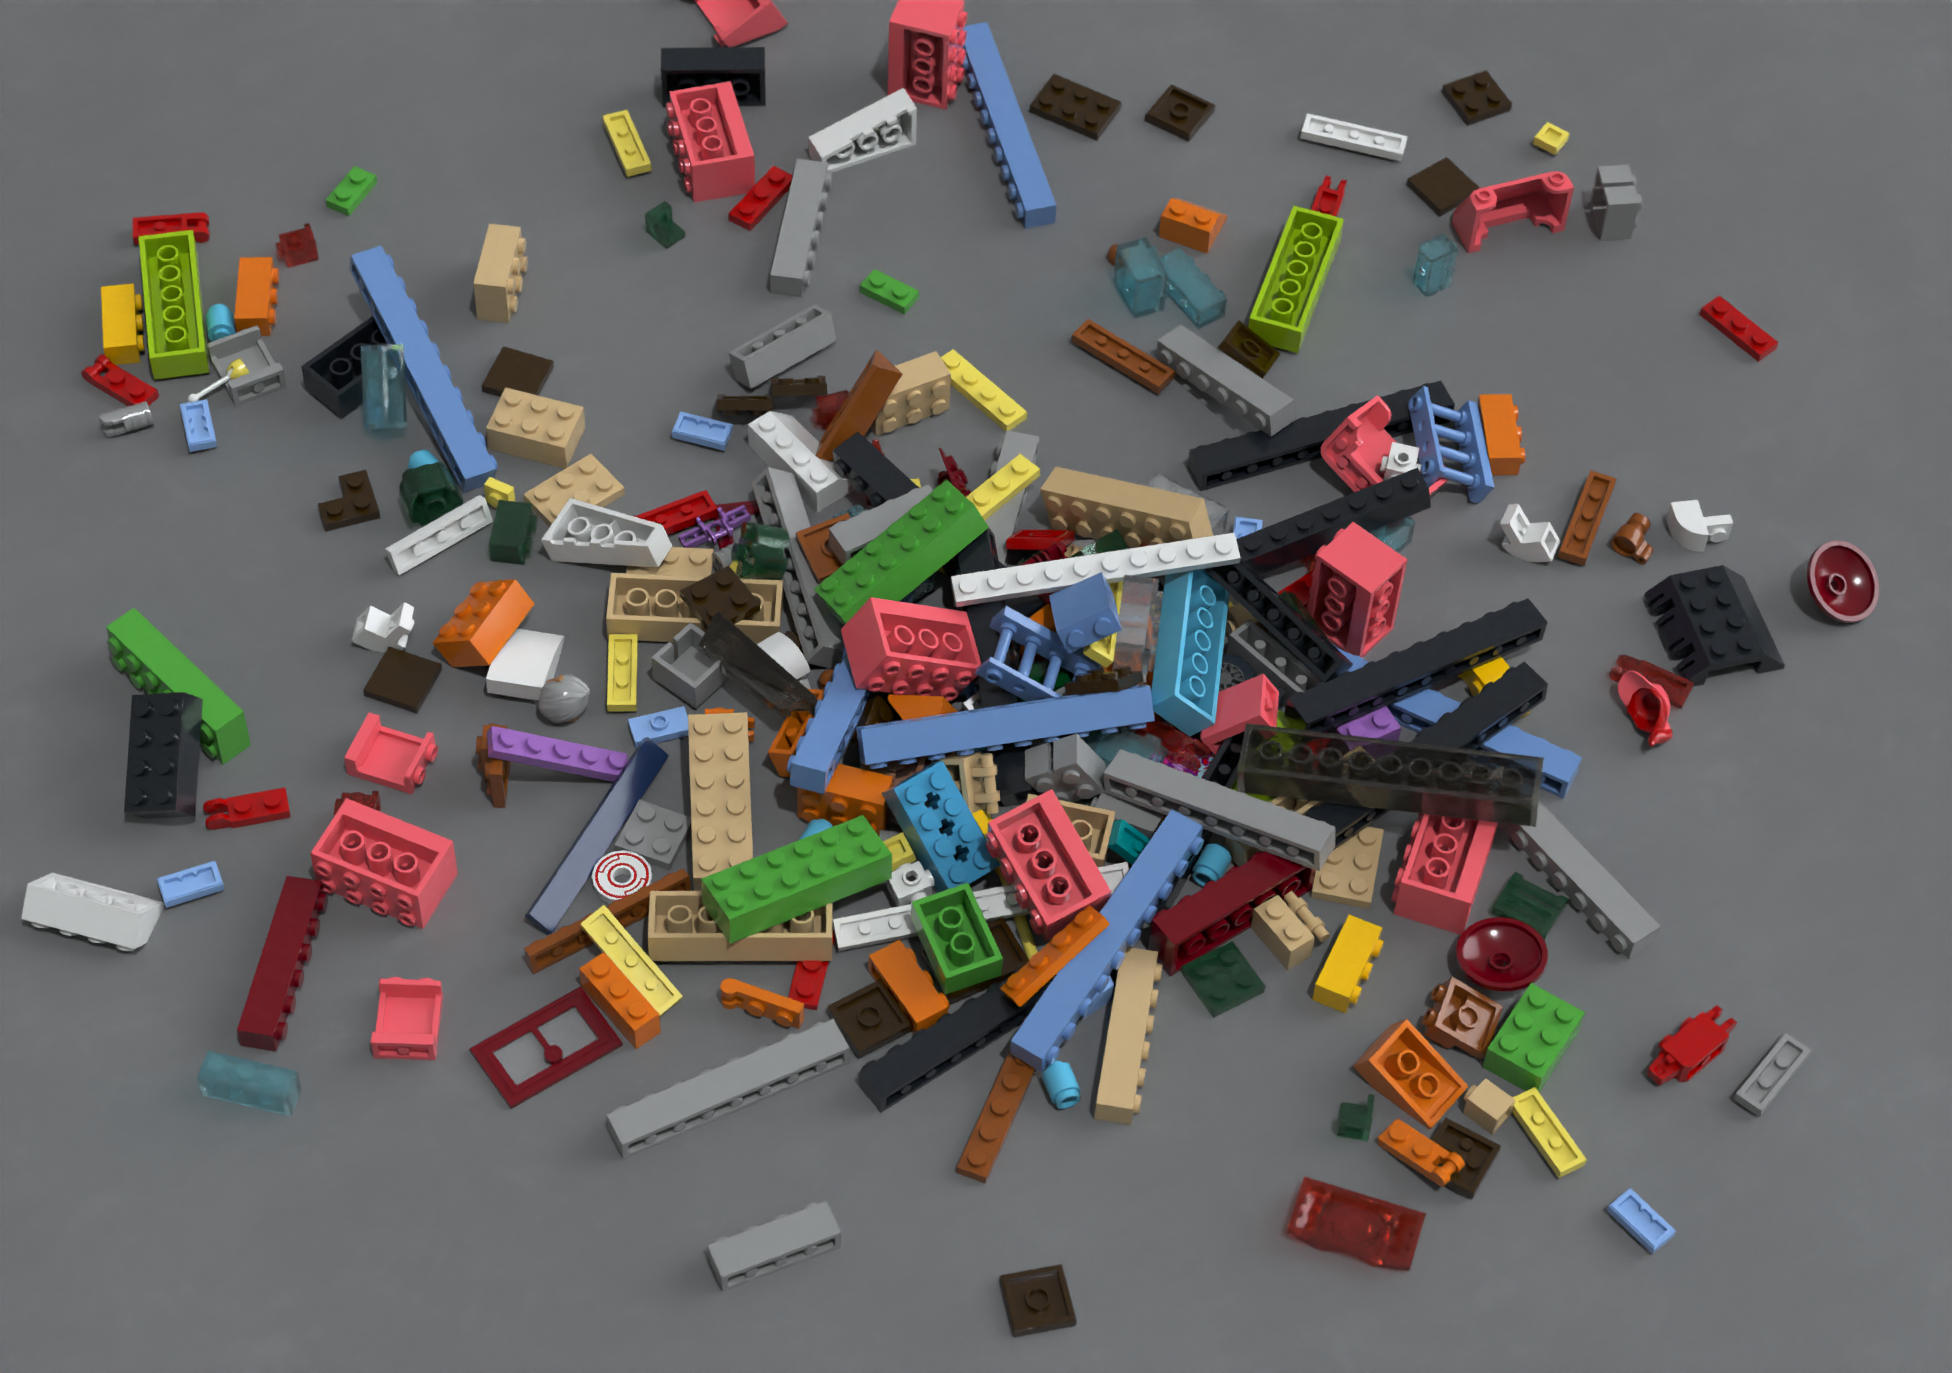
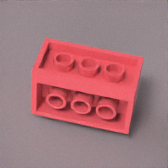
[888,0,968,110]
[666,81,755,203]
[1306,522,1408,658]
[841,597,982,701]
[1391,788,1501,935]
[985,789,1111,942]
[310,798,458,929]

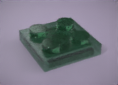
[1181,941,1265,1018]

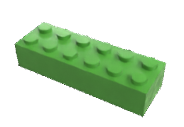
[814,480,989,625]
[106,608,251,765]
[701,815,892,944]

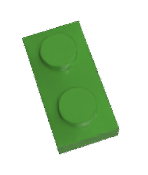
[326,166,378,216]
[860,269,919,315]

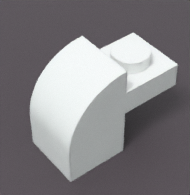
[1666,500,1733,552]
[1500,504,1560,562]
[351,602,414,652]
[756,632,811,704]

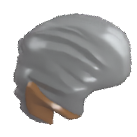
[538,674,590,724]

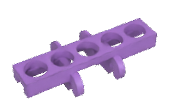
[679,505,752,548]

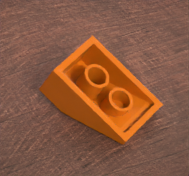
[1353,1019,1469,1129]

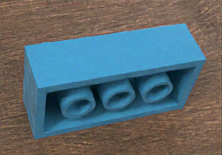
[882,761,1000,893]

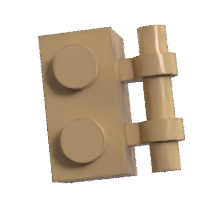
[938,751,1001,814]
[1251,891,1330,971]

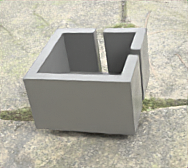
[1589,164,1642,241]
[651,622,734,708]
[1025,734,1106,803]

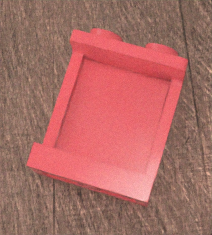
[1200,673,1279,756]
[344,712,438,794]
[371,977,443,1060]

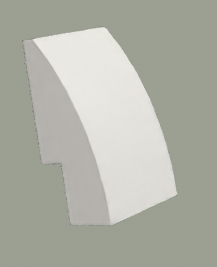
[486,629,565,701]

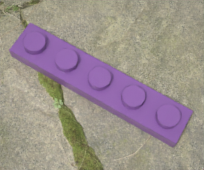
[487,726,628,782]

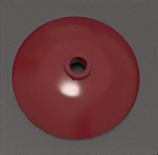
[1807,540,1879,623]
[1456,917,1548,991]

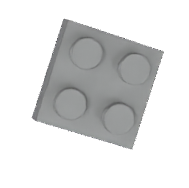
[615,799,692,871]

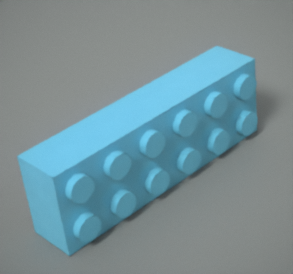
[1151,569,1229,737]

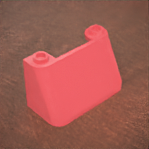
[695,0,788,47]
[1452,171,1574,253]
[1320,395,1449,526]

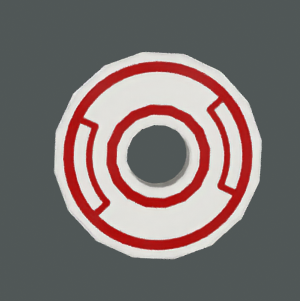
[592,850,652,904]

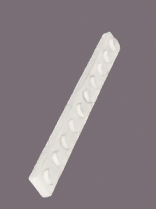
[951,532,1241,607]
[832,862,1129,951]

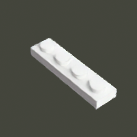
[1300,113,1408,161]
[385,495,493,575]

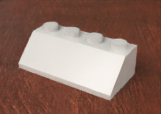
[748,411,855,513]
[21,873,164,951]

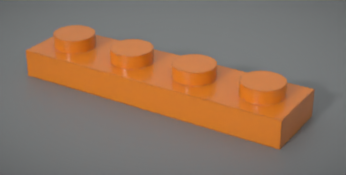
[1000,905,1110,1007]

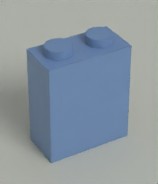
[1049,572,1122,654]

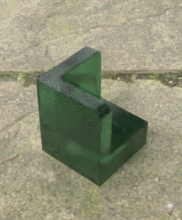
[645,201,686,249]
[1337,1094,1375,1142]

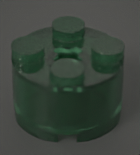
[399,462,463,527]
[731,522,790,580]

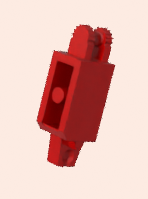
[1647,1005,1737,1086]

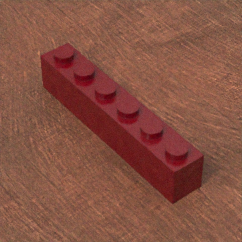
[237,875,328,1052]

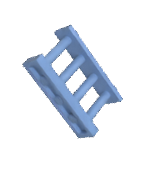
[1408,386,1495,504]
[975,606,1102,701]

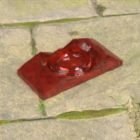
[1287,1176,1426,1271]

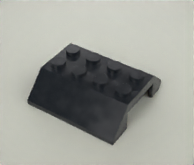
[1644,565,1785,687]

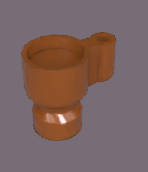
[1611,513,1653,565]

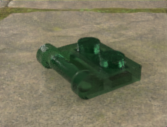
[1491,872,1569,940]

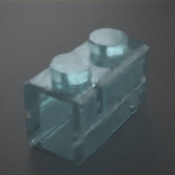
[1412,234,1459,297]

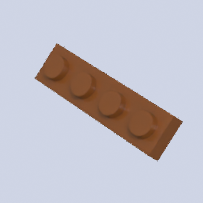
[1071,319,1175,394]
[1558,470,1617,566]

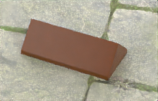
[816,350,903,462]

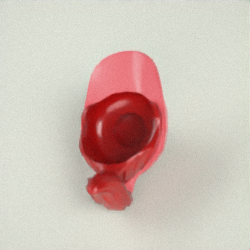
[1618,670,1673,747]

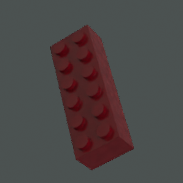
[1148,852,1316,977]

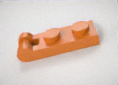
[720,978,804,1029]
[1377,1118,1465,1187]

